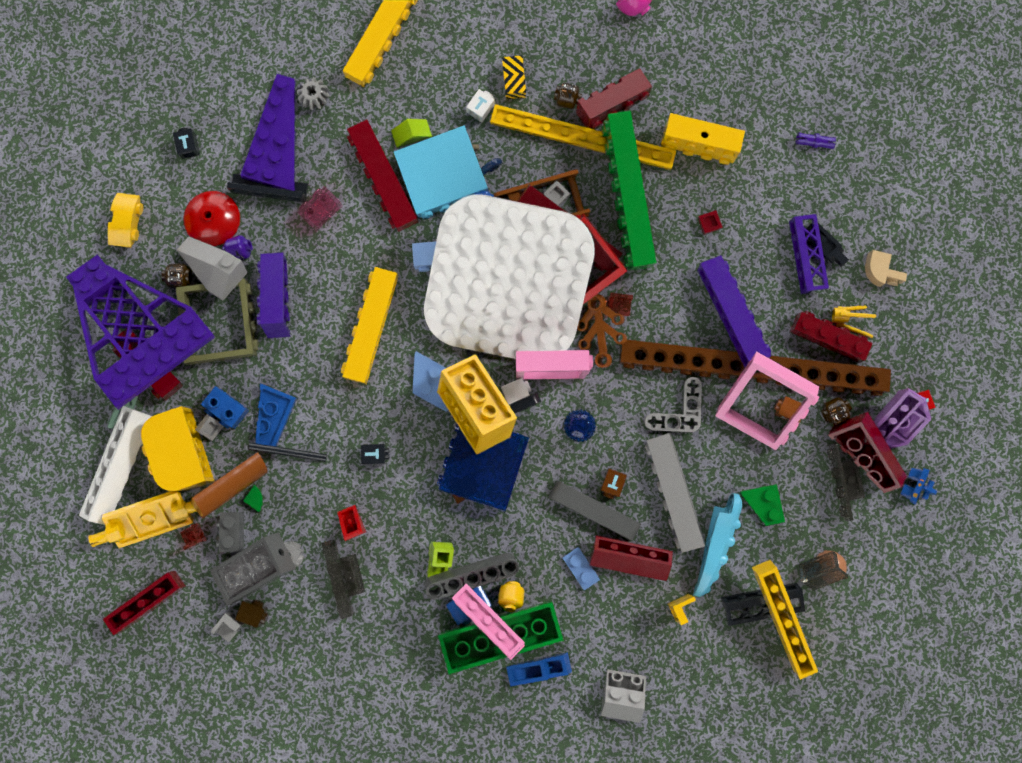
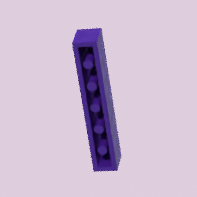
[697,255,771,367]

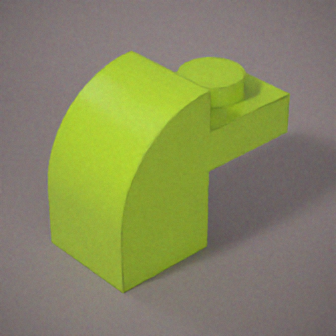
[427,542,454,577]

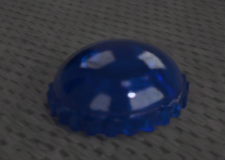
[563,409,596,442]

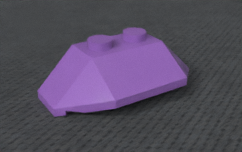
[874,388,931,448]

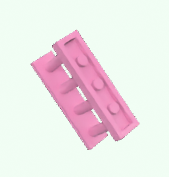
[452,584,525,660]

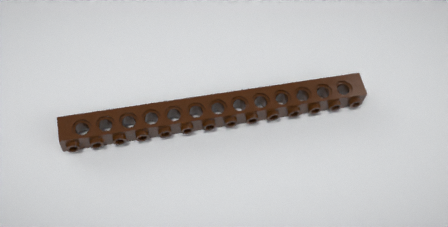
[619,340,891,396]

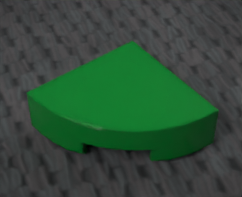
[243,485,263,512]

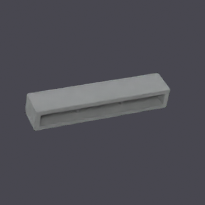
[645,433,706,553]

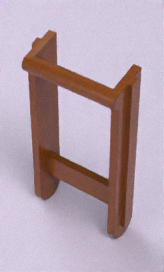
[493,169,590,217]

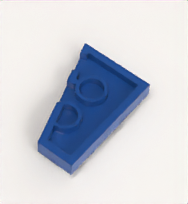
[255,383,297,446]

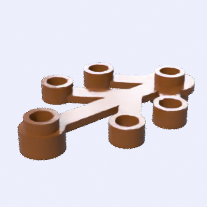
[577,294,627,368]

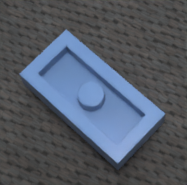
[562,547,600,590]

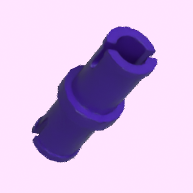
[795,132,836,149]

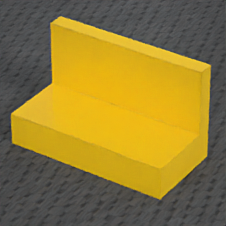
[668,594,696,625]

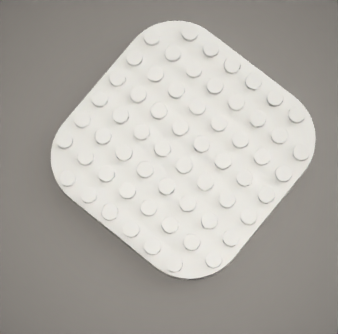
[424,194,594,359]

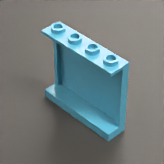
[394,125,489,219]

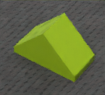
[391,119,432,148]

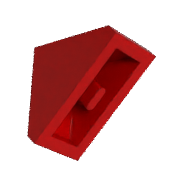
[337,505,366,541]

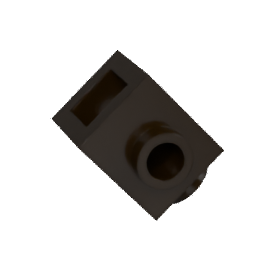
[235,599,269,628]

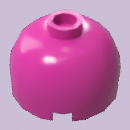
[616,0,652,16]

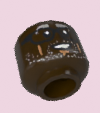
[554,82,582,109]
[161,264,192,289]
[821,397,852,425]

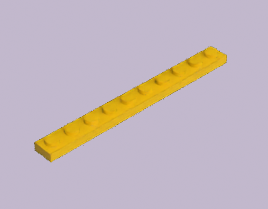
[490,104,676,170]

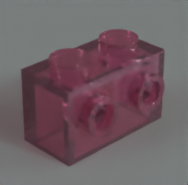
[297,186,343,232]

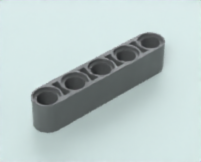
[548,480,641,541]
[424,553,519,600]

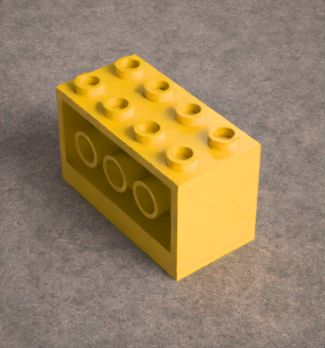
[437,354,517,454]

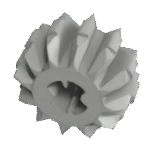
[297,77,329,110]

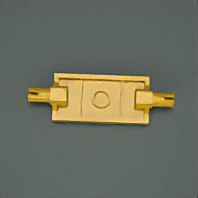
[88,491,196,548]

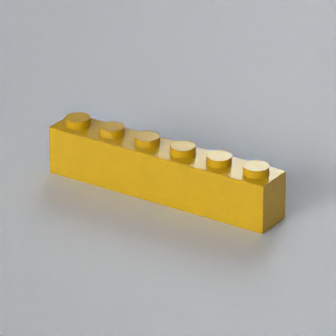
[343,0,418,87]
[341,267,399,385]
[752,560,818,680]

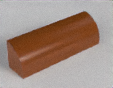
[191,452,268,518]

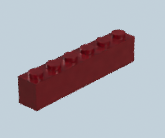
[346,119,418,232]
[516,184,623,272]

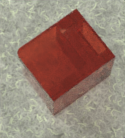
[608,293,633,316]
[180,523,207,550]

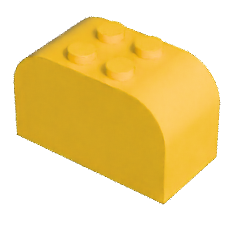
[141,406,215,491]

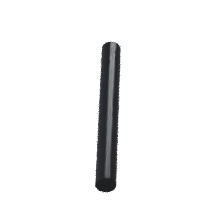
[248,442,327,462]

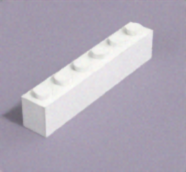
[79,406,152,525]

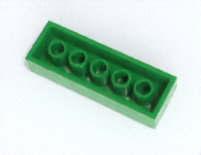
[438,600,564,674]

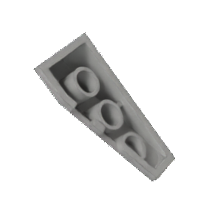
[177,236,247,301]

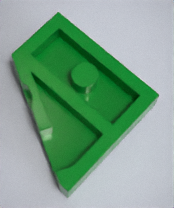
[739,484,785,526]

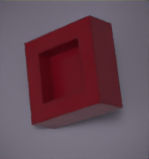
[698,210,723,235]

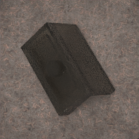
[799,551,848,591]

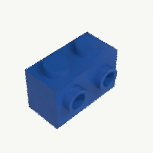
[201,386,249,429]

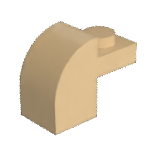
[865,250,907,287]

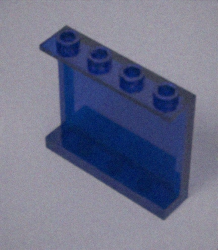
[436,424,529,513]

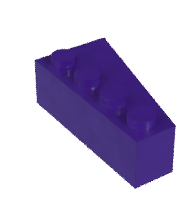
[257,252,291,338]

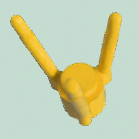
[832,306,876,338]

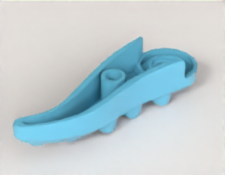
[693,493,742,597]

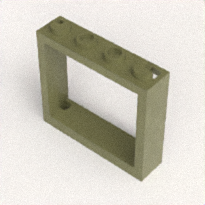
[176,278,259,365]

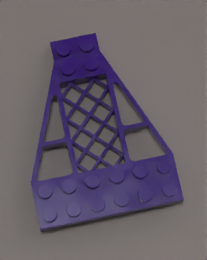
[66,254,215,410]

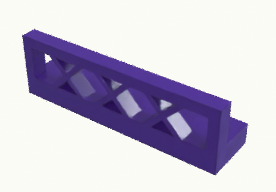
[789,214,829,294]

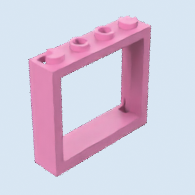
[516,350,593,380]
[715,351,819,450]

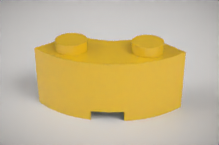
[108,193,143,248]

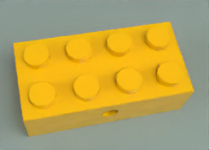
[660,113,745,165]

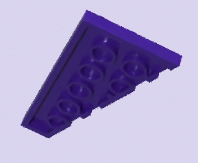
[240,74,296,191]

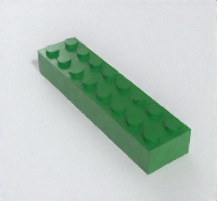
[601,110,657,271]

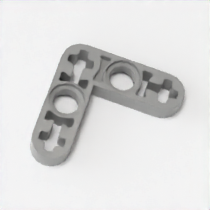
[644,377,702,433]

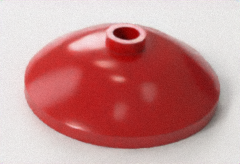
[183,191,240,246]

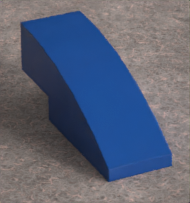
[506,652,572,686]

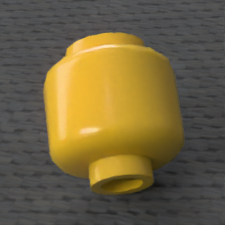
[498,581,525,612]

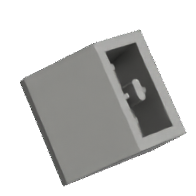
[601,669,646,723]

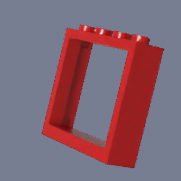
[576,213,627,304]

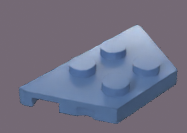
[413,351,448,412]

